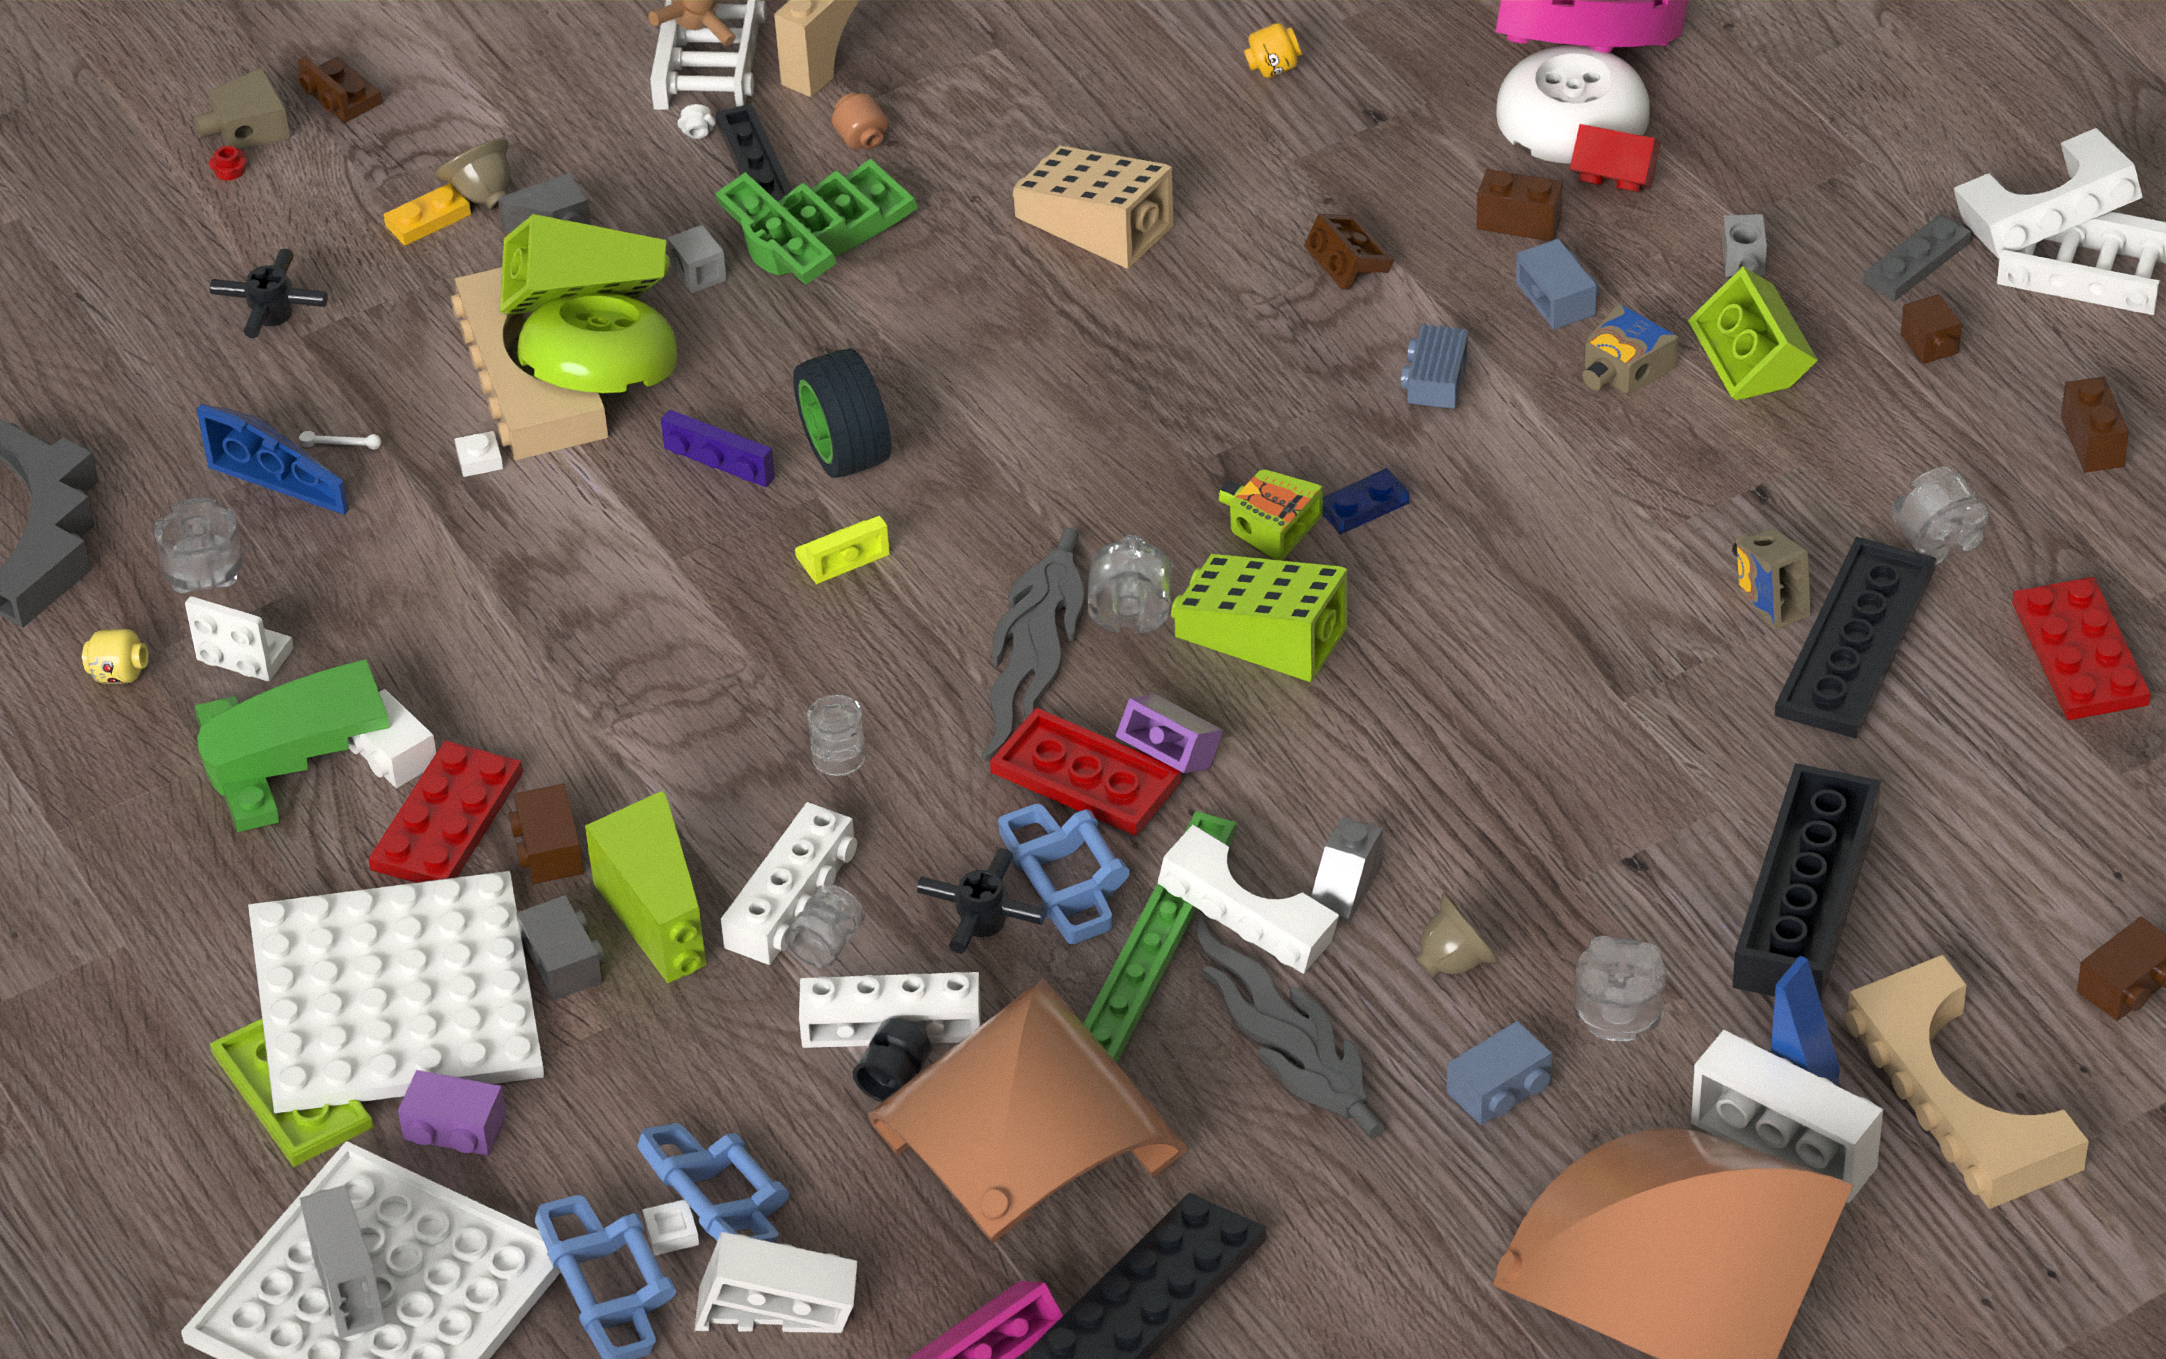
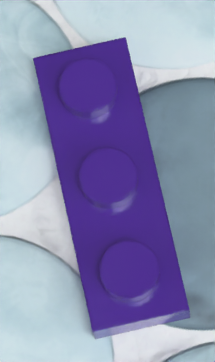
[661,409,775,488]

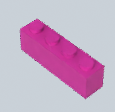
[908,1281,1063,1359]

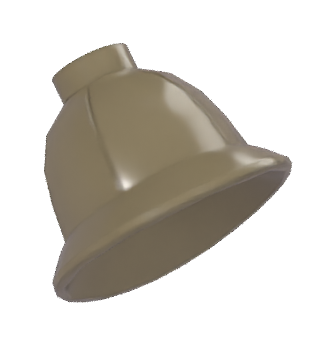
[434,138,510,210]
[1415,892,1498,978]

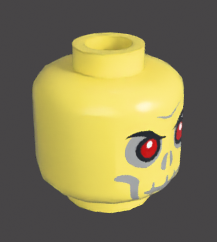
[82,629,148,684]

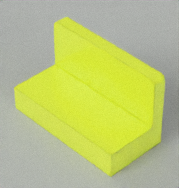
[795,515,890,584]

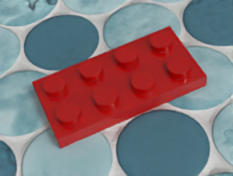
[2012,577,2151,721]
[990,708,1182,836]
[368,740,523,883]

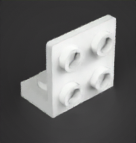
[185,596,294,682]

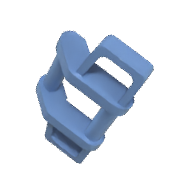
[998,804,1130,944]
[637,1123,789,1243]
[534,1195,677,1359]

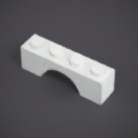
[1158,825,1339,974]

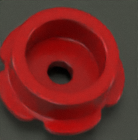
[209,146,247,181]

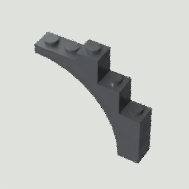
[0,419,99,628]

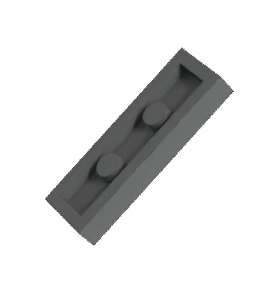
[1864,214,1971,301]

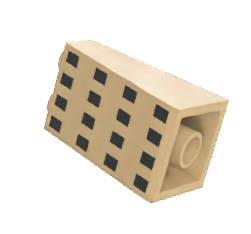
[1013,146,1174,269]

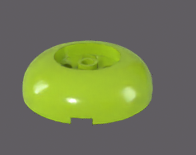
[518,292,678,393]

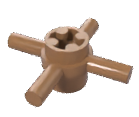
[648,0,736,46]

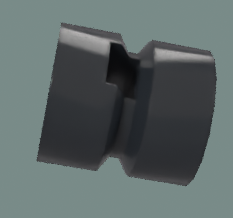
[853,1018,932,1102]

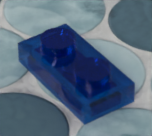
[1323,468,1409,535]

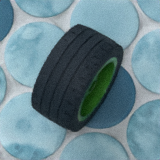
[793,348,891,478]

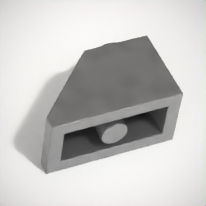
[498,173,591,233]
[1311,816,1383,924]

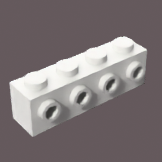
[721,802,857,965]
[799,972,981,1048]

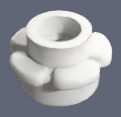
[678,104,715,139]

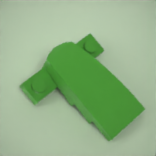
[715,158,918,285]
[195,659,389,832]

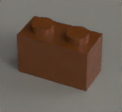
[1477,169,1563,241]
[2061,376,2129,473]
[508,783,584,884]
[2077,916,2166,1021]

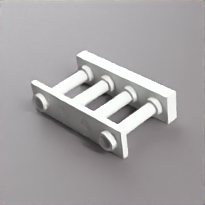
[650,0,766,110]
[1997,194,2166,315]

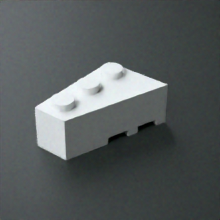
[695,1232,857,1333]

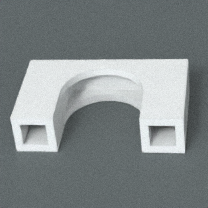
[1953,128,2143,258]

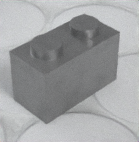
[517,895,605,1001]

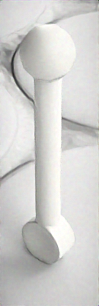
[299,431,381,450]

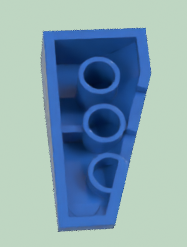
[196,404,349,515]
[1771,956,1840,1086]

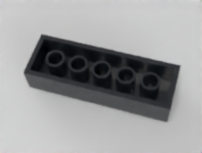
[1732,763,1881,1002]

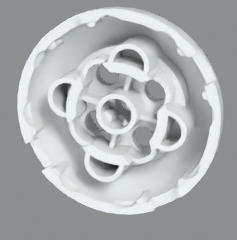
[1496,45,1650,164]

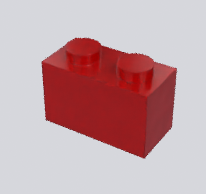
[1570,124,1661,193]

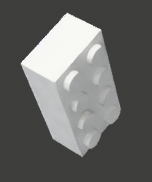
[1691,1030,1883,1203]

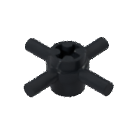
[210,248,328,338]
[917,848,1046,954]

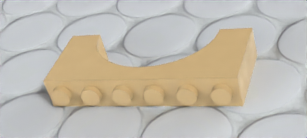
[774,0,860,97]
[450,267,608,460]
[1845,955,2089,1209]

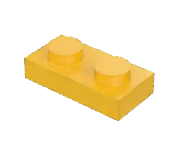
[383,183,471,246]

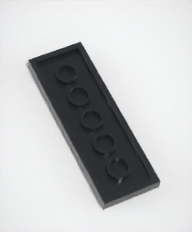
[1775,537,1936,739]
[1029,1193,1266,1359]

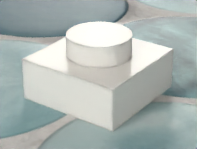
[454,431,503,477]
[643,1200,699,1256]

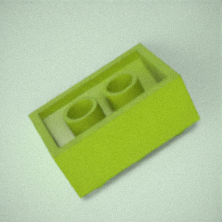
[1688,266,1818,400]

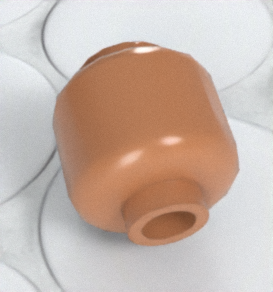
[831,93,888,149]

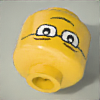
[1243,23,1302,78]

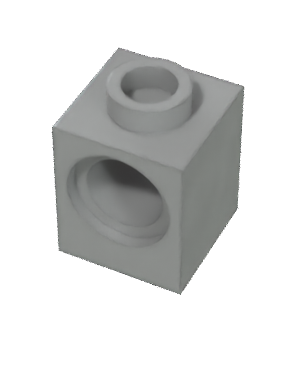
[1722,214,1767,276]
[668,224,727,294]

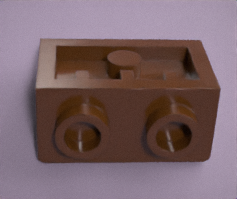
[298,56,382,123]
[1305,214,1394,290]

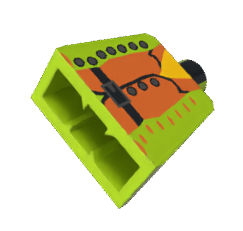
[1219,469,1323,561]

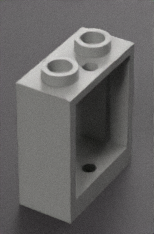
[300,1185,385,1339]

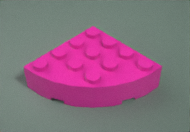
[1496,0,1688,53]

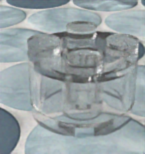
[1891,466,1989,565]
[154,498,243,593]
[1087,535,1173,634]
[1574,936,1666,1041]

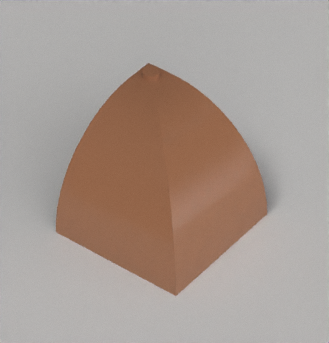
[868,978,1189,1243]
[1492,1128,1853,1359]

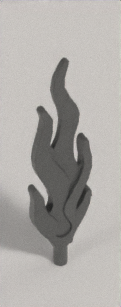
[982,528,1085,760]
[1196,917,1385,1138]

